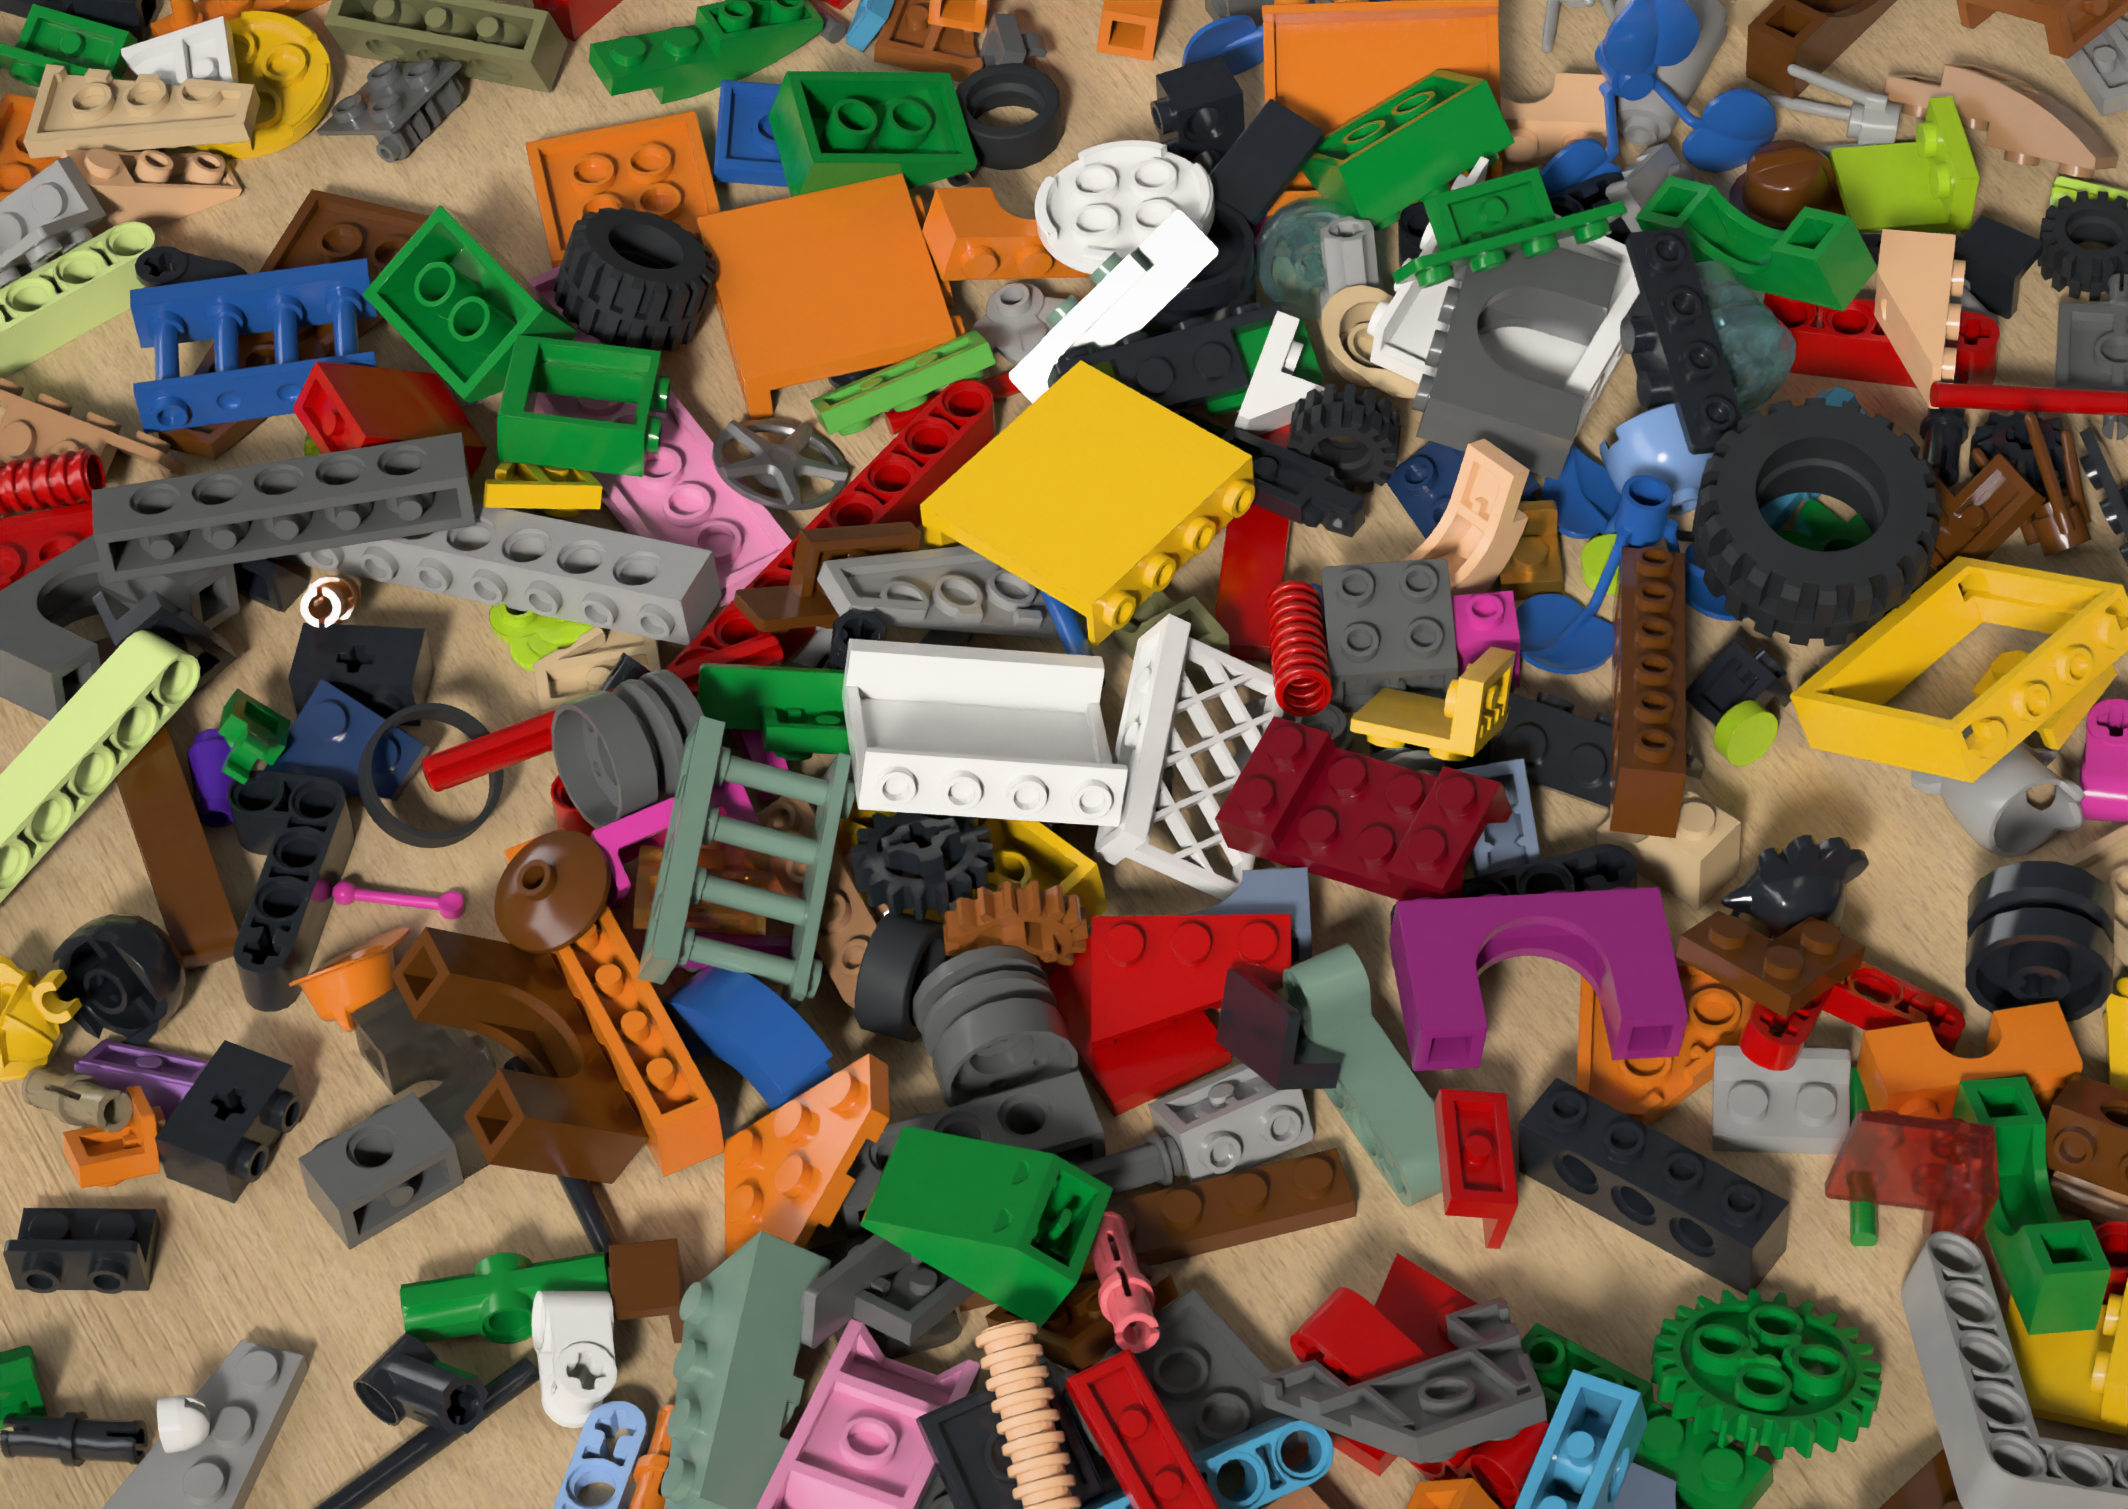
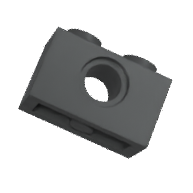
[298,1092,464,1250]

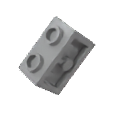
[1712,1045,1851,1155]
[1148,1063,1314,1183]

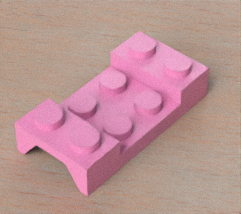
[756,1319,981,1509]

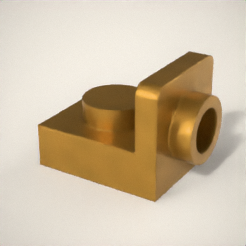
[1498,500,1564,600]

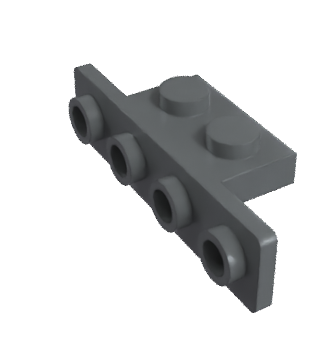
[800,1234,975,1349]

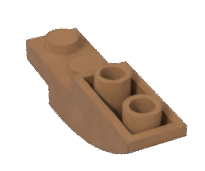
[1884,63,2118,178]

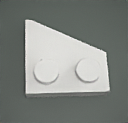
[121,16,239,85]

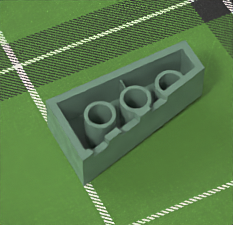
[661,1230,831,1509]

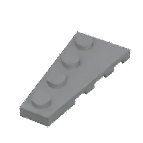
[102,1341,308,1509]

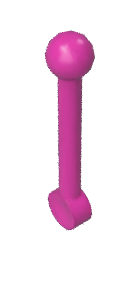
[332,880,465,919]

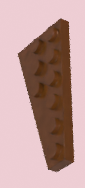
[158,189,430,461]

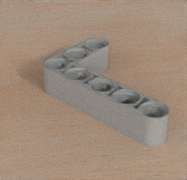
[1901,1231,2128,1509]

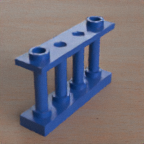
[130,258,377,433]

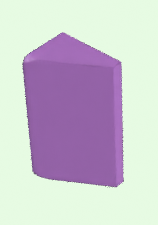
[74,1040,210,1123]

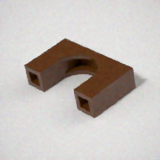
[391,927,649,1184]

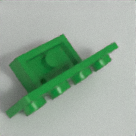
[0,4,138,87]
[1392,167,1627,289]
[697,663,851,763]

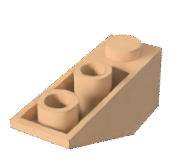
[61,148,242,238]
[1874,229,1966,409]

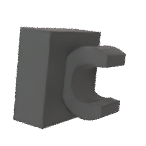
[978,13,1047,69]

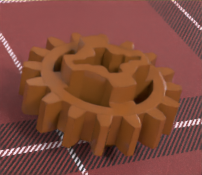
[943,880,1089,976]

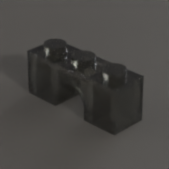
[350,987,497,1180]

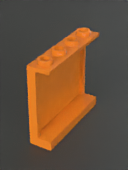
[1262,0,1503,226]
[696,173,965,421]

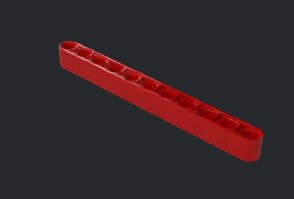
[550,380,997,837]

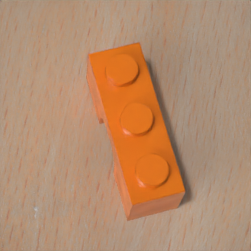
[922,187,1091,281]
[1856,1001,2083,1136]

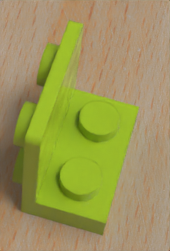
[1829,96,1980,232]

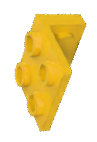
[1350,647,1516,761]
[2004,1278,2128,1436]

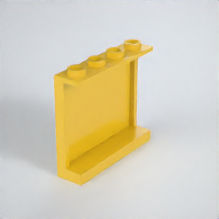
[920,360,1255,647]

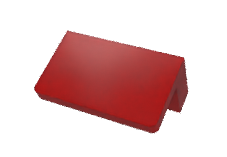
[1434,1088,1518,1249]

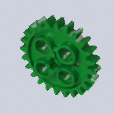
[1650,1289,1882,1460]

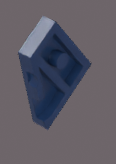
[264,679,431,801]

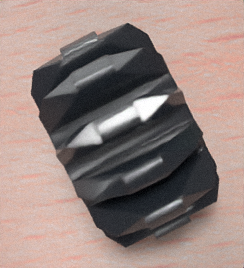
[1969,411,2068,502]

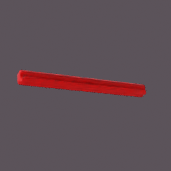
[422,633,784,792]

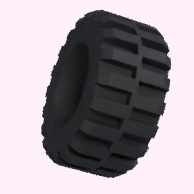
[1692,398,1942,646]

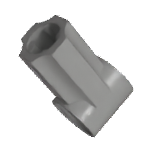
[1319,216,1385,312]

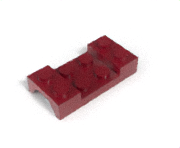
[1215,716,1513,901]

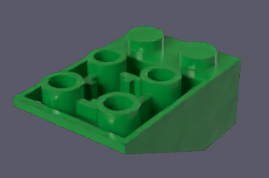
[860,1126,1113,1329]

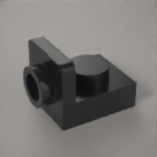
[1686,640,1792,728]

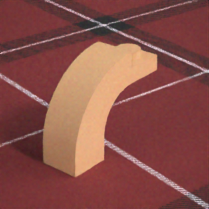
[1400,439,1530,596]

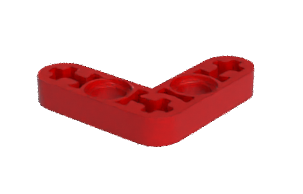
[1739,961,1965,1071]

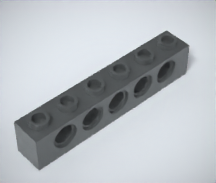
[92,432,476,584]

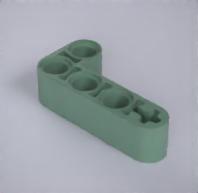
[1283,943,1442,1207]

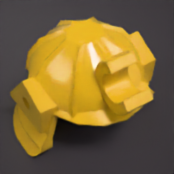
[0,955,82,1082]

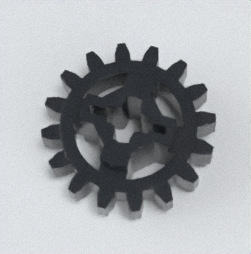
[850,812,995,920]

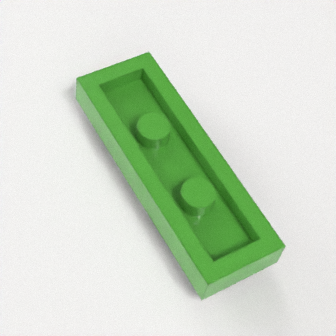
[810,330,996,436]

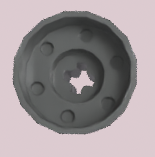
[551,669,705,829]
[913,945,1078,1108]

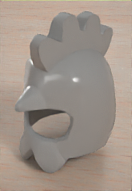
[1911,727,2086,858]

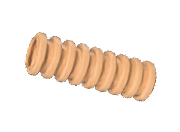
[975,1320,1082,1509]

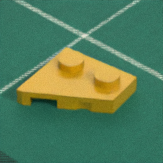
[483,461,602,517]

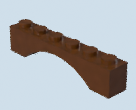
[1746,0,1897,99]

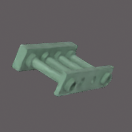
[637,716,856,1011]

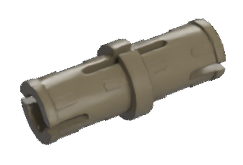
[22,1065,133,1133]

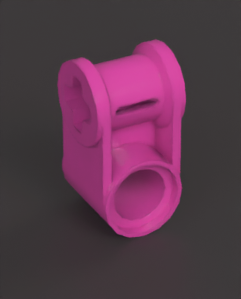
[2079,698,2128,822]

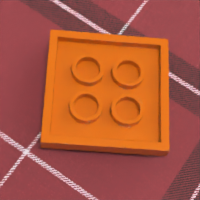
[525,110,721,269]

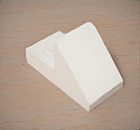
[1234,311,1324,436]

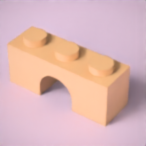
[1500,73,1607,163]

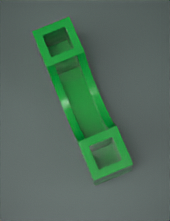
[1635,176,1878,312]
[1947,1076,2111,1335]

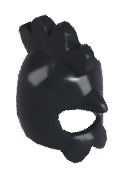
[1721,835,1869,940]

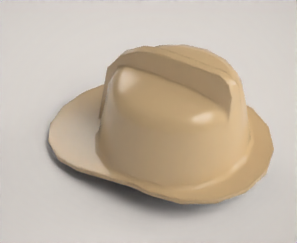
[1320,285,1419,399]

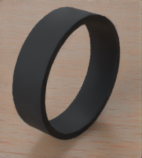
[358,703,504,848]

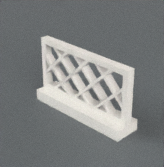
[1092,613,1284,900]

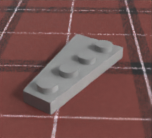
[817,546,1088,639]

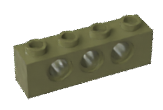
[324,0,568,93]

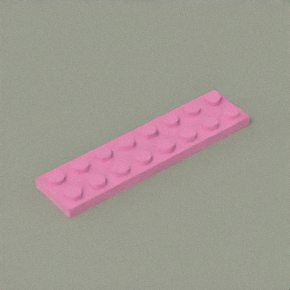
[528,266,792,610]

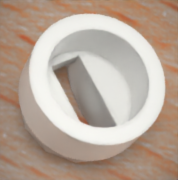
[157,1395,210,1454]

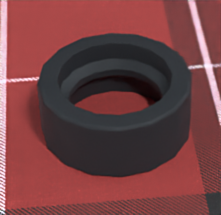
[956,63,1063,171]
[855,912,950,1043]

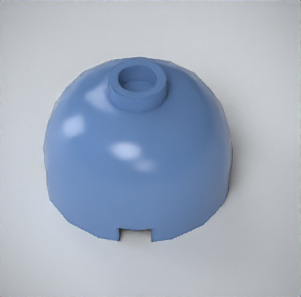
[1600,403,1714,516]

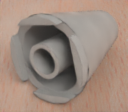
[1614,0,1728,146]

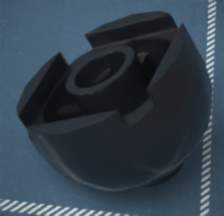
[52,913,187,1046]

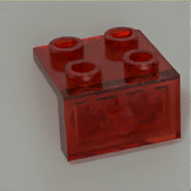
[1824,1110,2000,1244]

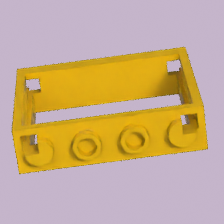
[1790,556,2128,783]

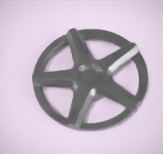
[712,420,848,511]

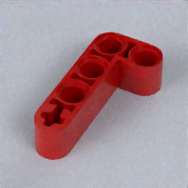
[1760,293,2000,388]
[1289,1287,1550,1509]

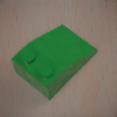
[768,71,977,197]

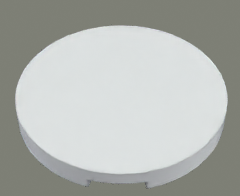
[1035,140,1215,274]

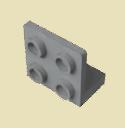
[0,156,107,289]

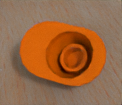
[289,927,410,1032]

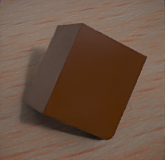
[609,1238,685,1344]

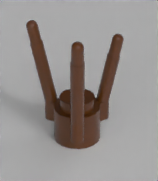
[1971,412,2092,557]

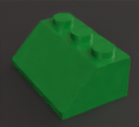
[1301,69,1515,231]
[362,205,579,403]

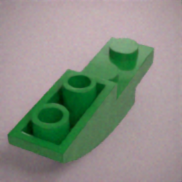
[589,0,824,104]
[1521,1322,1774,1509]

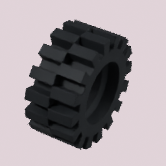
[2037,191,2128,301]
[1287,384,1401,494]

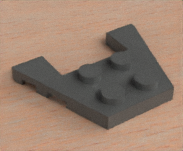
[1258,1297,1547,1464]

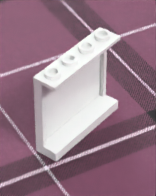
[1367,156,1640,441]
[842,639,1128,827]

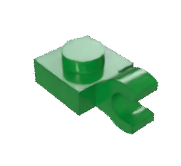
[218,688,291,785]

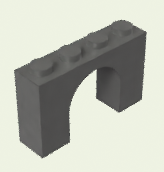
[1412,247,1620,480]
[0,535,240,721]

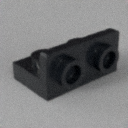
[3,1208,161,1294]

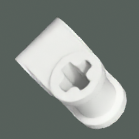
[531,1291,617,1428]

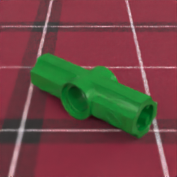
[399,1251,611,1344]

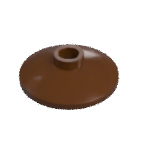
[494,830,611,954]

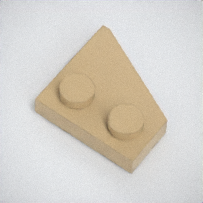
[533,627,661,715]

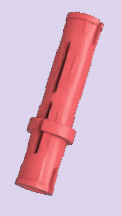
[1090,1211,1159,1353]

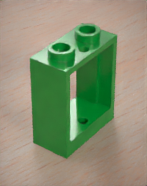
[497,334,671,477]

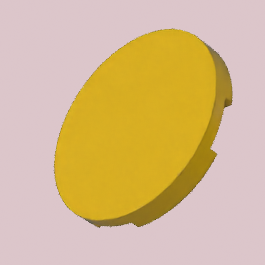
[193,11,334,159]

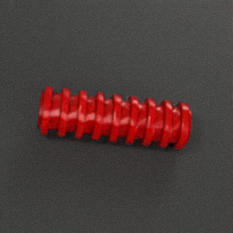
[0,448,106,516]
[1265,580,1333,717]

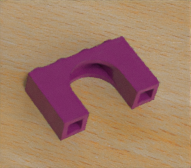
[1389,887,1688,1071]

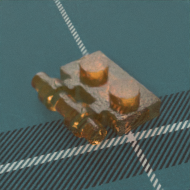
[633,843,770,935]

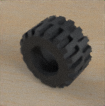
[553,207,716,352]

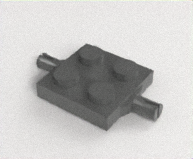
[2054,273,2128,440]

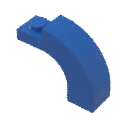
[661,966,834,1111]

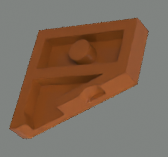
[874,0,983,82]

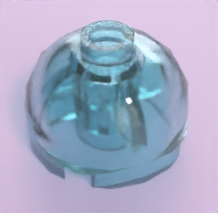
[1255,197,1356,320]

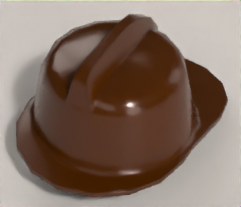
[1729,139,1847,229]

